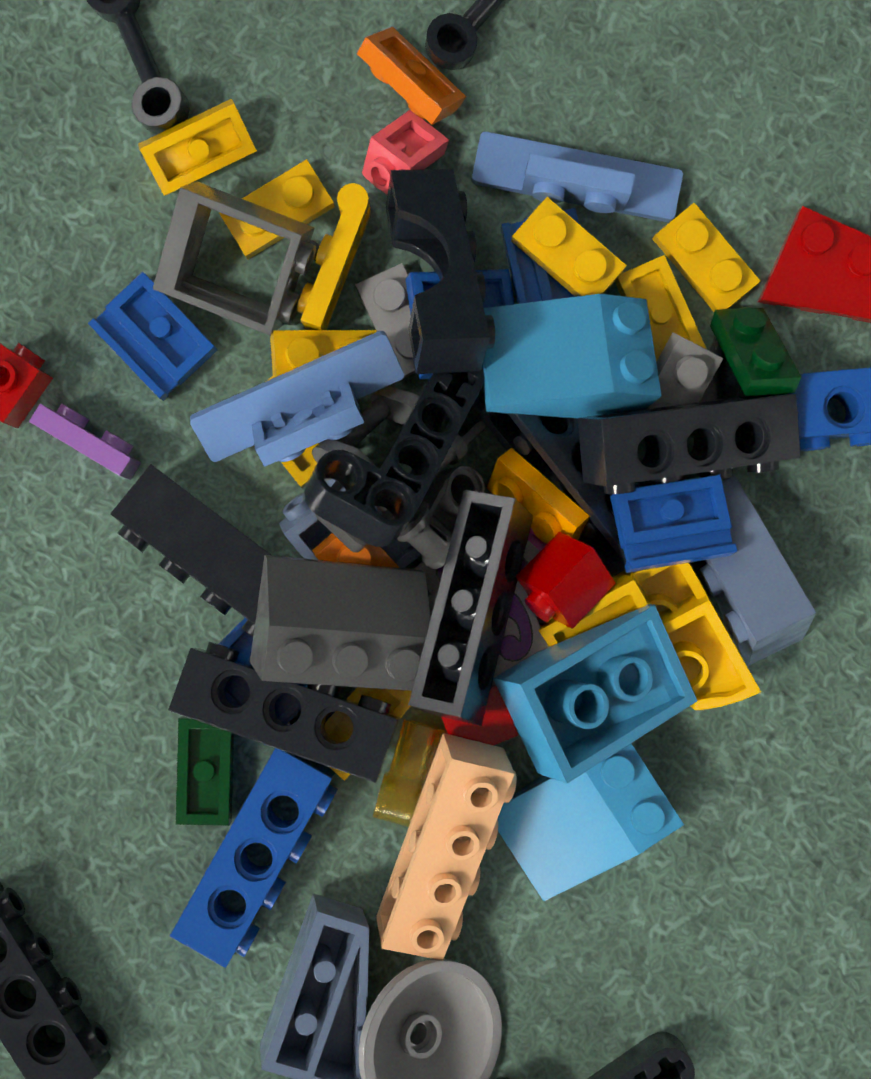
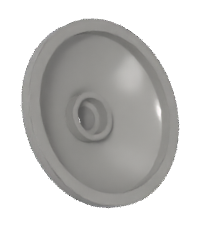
[359,958,502,1079]

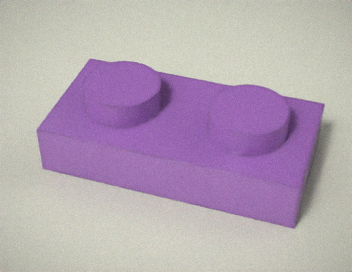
[29,403,141,480]

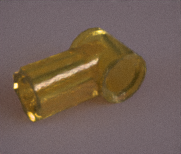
[372,718,447,827]

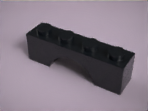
[386,169,495,374]

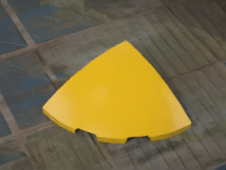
[538,563,761,710]

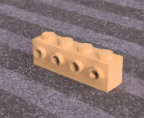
[376,733,517,961]

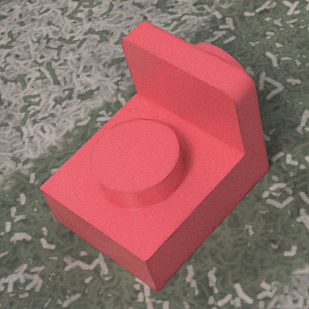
[362,110,449,195]

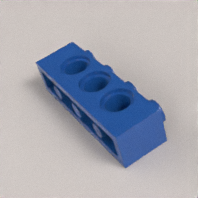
[793,368,871,451]
[170,748,338,968]

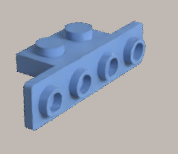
[472,132,683,222]
[190,331,404,467]

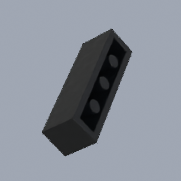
[110,464,271,637]

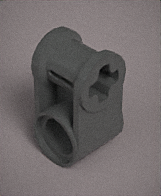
[397,466,485,569]

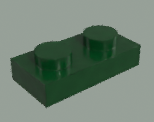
[710,307,802,396]
[176,716,234,826]

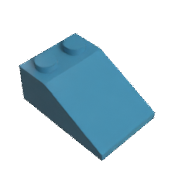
[482,294,662,418]
[493,604,698,784]
[497,744,684,901]

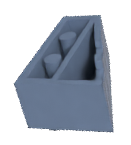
[697,475,816,666]
[260,893,369,1079]

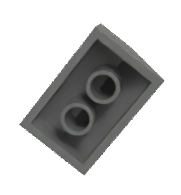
[250,555,431,691]

